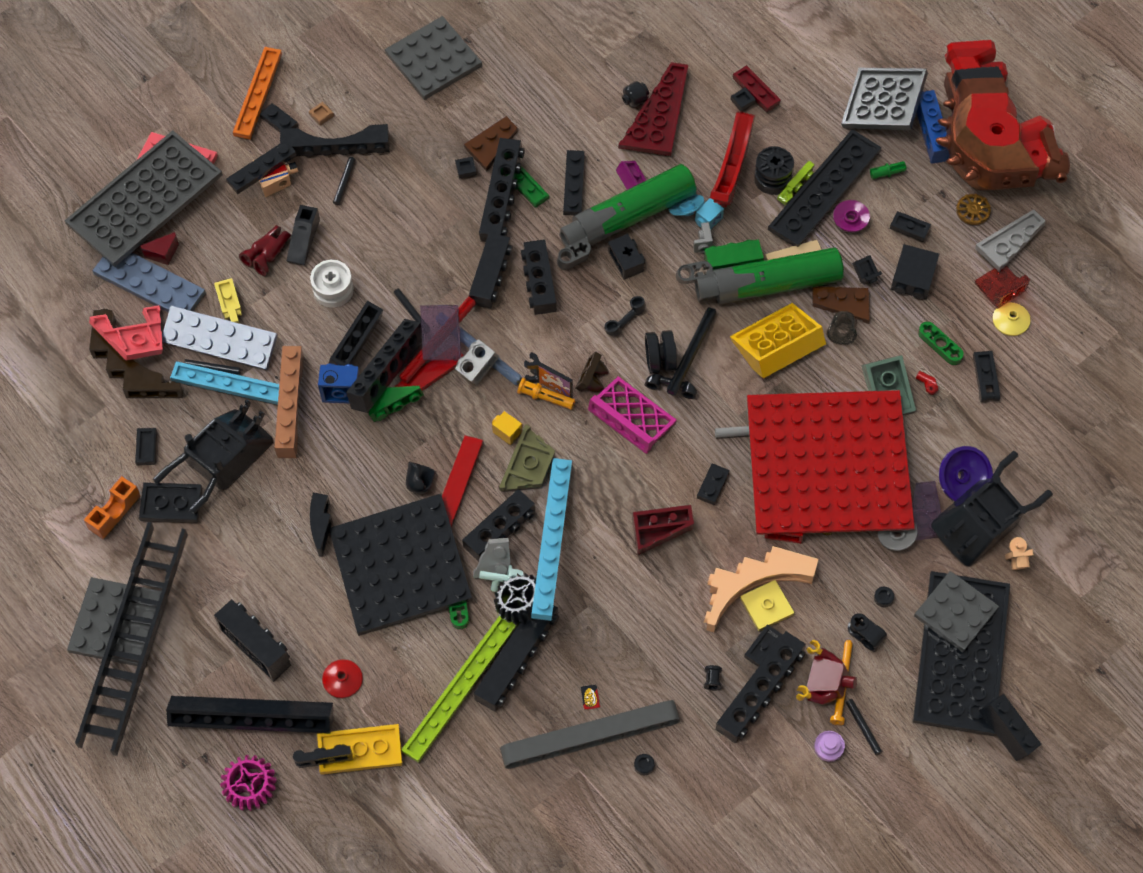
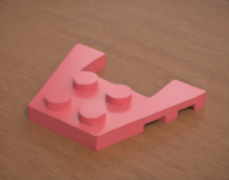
[89,305,163,360]

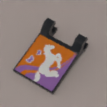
[524,352,573,398]

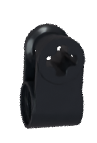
[847,613,887,651]

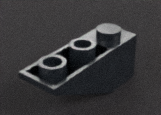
[287,205,320,265]

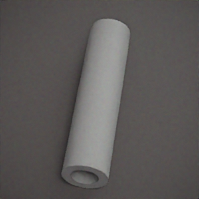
[715,426,749,438]

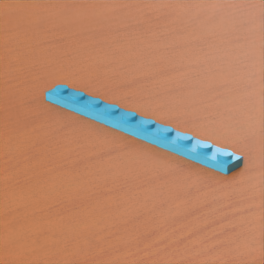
[531,458,572,621]

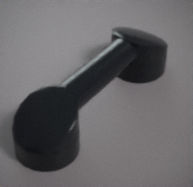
[604,296,646,336]
[644,374,697,399]

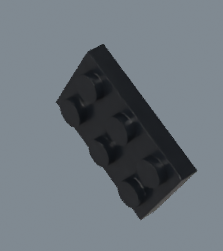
[139,482,202,523]

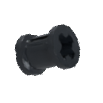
[704,665,722,691]

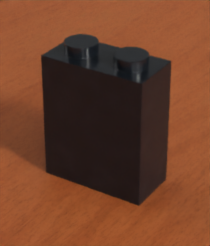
[891,244,939,300]

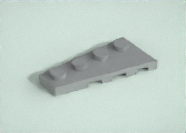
[976,209,1046,272]

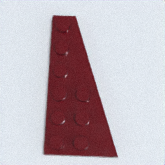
[618,62,688,156]

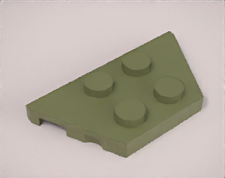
[499,424,555,491]

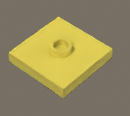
[740,580,794,632]

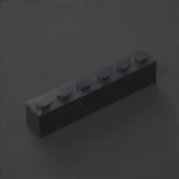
[474,605,559,712]

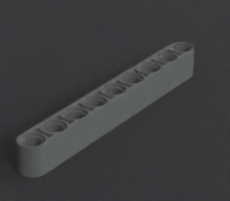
[500,700,680,769]

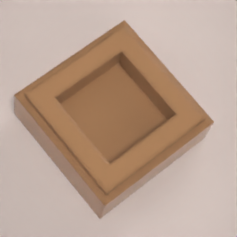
[309,102,334,126]

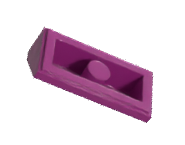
[616,161,646,190]

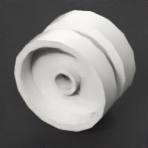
[310,260,354,308]

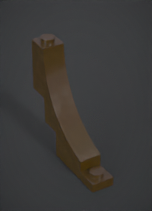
[89,309,183,398]

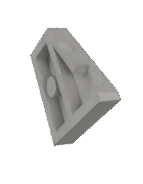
[473,538,511,578]

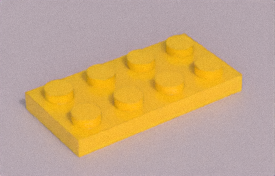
[317,724,402,775]

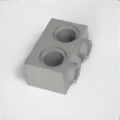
[455,339,500,386]

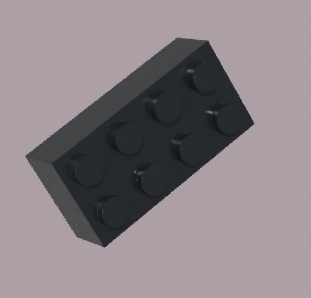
[214,599,291,682]

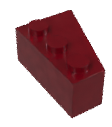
[632,505,694,556]

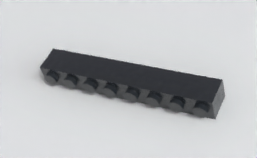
[166,696,334,734]

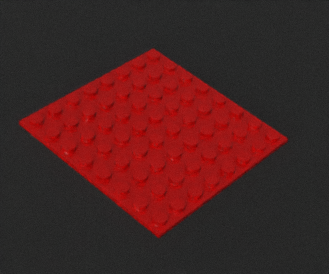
[747,390,915,535]

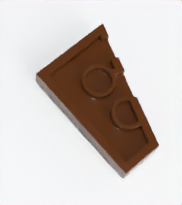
[464,116,518,171]

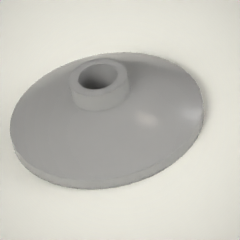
[878,522,917,551]

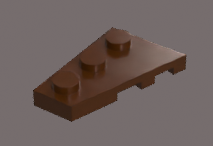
[812,287,870,324]

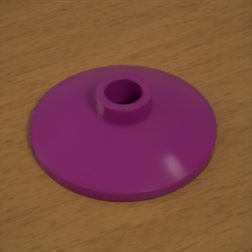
[833,200,870,232]

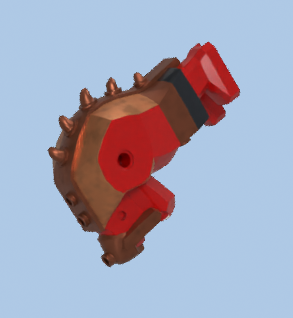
[936,40,1070,190]

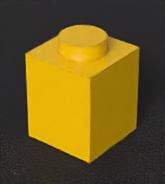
[492,411,522,445]

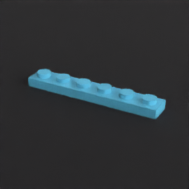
[170,361,279,405]

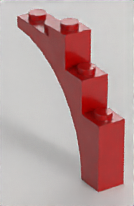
[710,111,756,207]

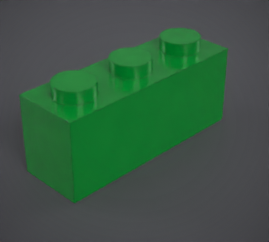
[704,239,764,270]

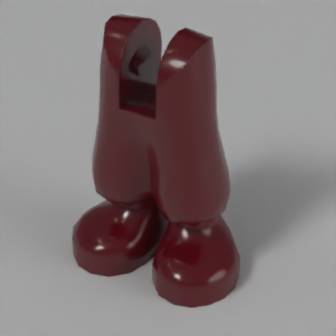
[239,225,291,276]

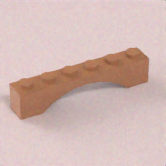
[274,346,304,458]

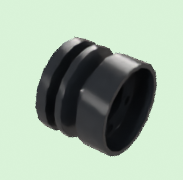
[754,146,794,195]

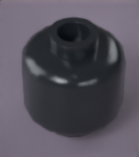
[622,81,649,108]

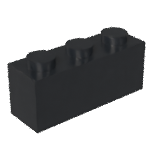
[979,694,1041,761]

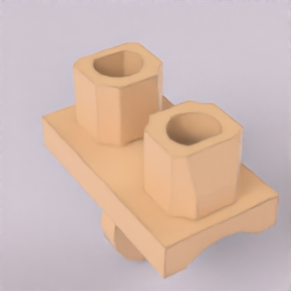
[1005,537,1033,570]

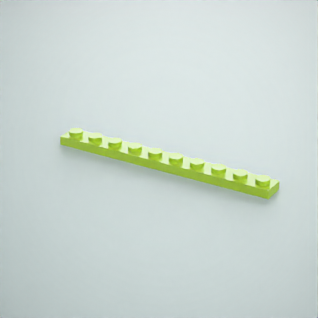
[401,616,520,763]

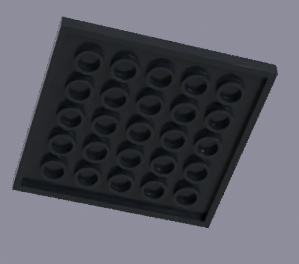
[329,493,473,636]

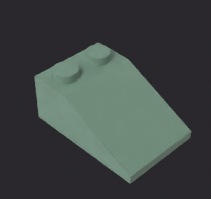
[861,355,916,414]

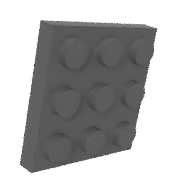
[914,571,999,652]

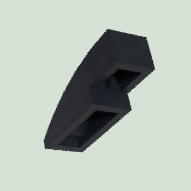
[310,492,333,557]

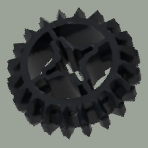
[494,573,536,625]

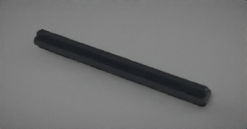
[667,307,716,396]

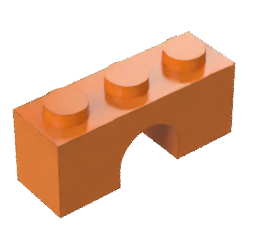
[84,476,141,539]

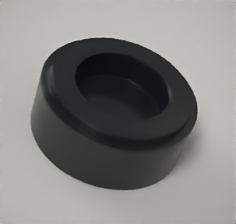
[874,586,894,607]
[634,754,655,776]

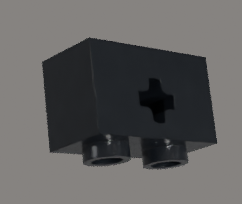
[608,234,646,280]

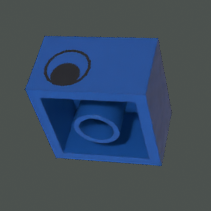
[318,363,360,404]

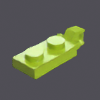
[777,161,815,206]

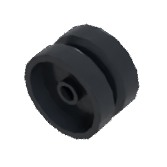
[645,330,677,374]

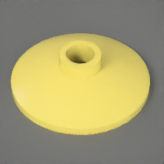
[993,302,1030,336]

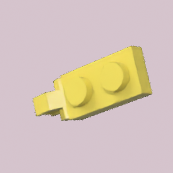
[214,278,242,323]

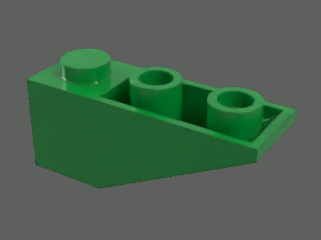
[368,386,424,422]

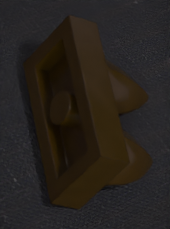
[575,352,609,392]

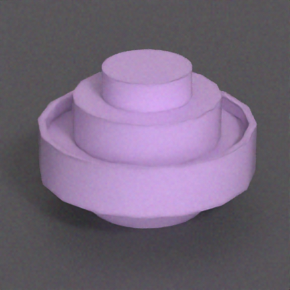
[814,731,845,762]

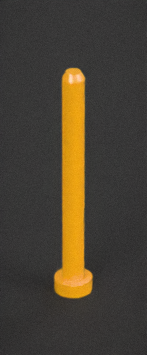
[830,640,853,725]

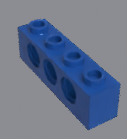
[916,90,950,164]

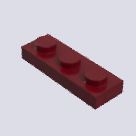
[733,65,781,113]

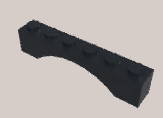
[280,124,390,157]

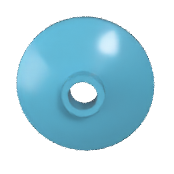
[669,194,704,216]

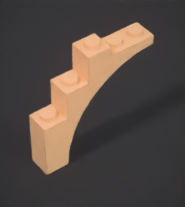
[704,546,818,632]

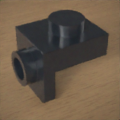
[852,255,882,284]

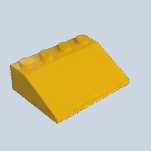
[730,303,826,378]

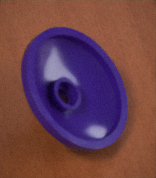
[939,446,993,502]

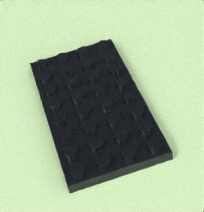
[912,571,1010,736]

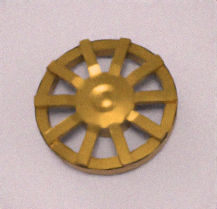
[956,193,991,225]

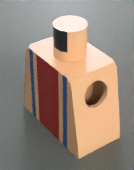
[253,160,298,197]

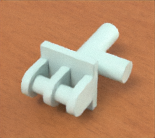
[479,565,524,592]

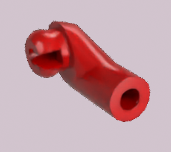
[916,371,938,395]

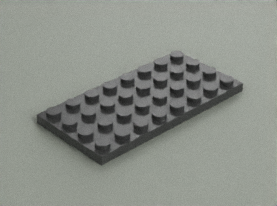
[64,130,223,267]

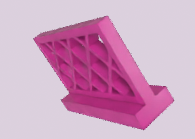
[588,376,677,454]

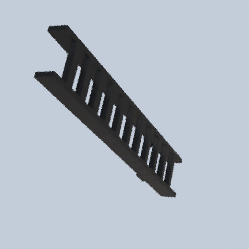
[75,522,188,756]

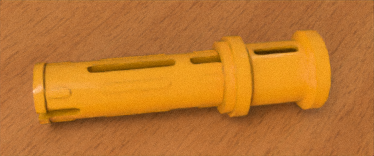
[517,378,576,410]

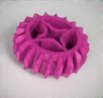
[220,755,277,811]

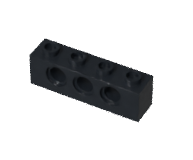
[521,239,557,315]
[462,489,535,562]

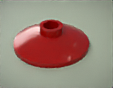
[322,659,363,698]

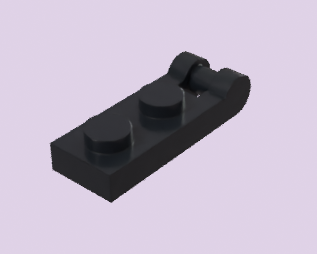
[973,351,1000,402]
[293,745,353,768]

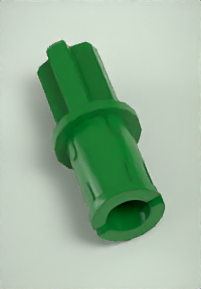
[870,161,907,180]

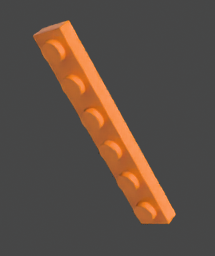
[233,47,282,140]

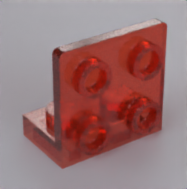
[975,266,1030,309]

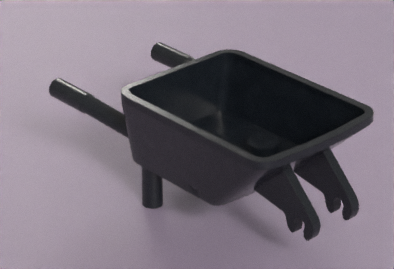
[152,400,273,514]
[931,451,1053,567]

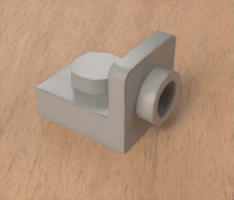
[693,222,713,253]

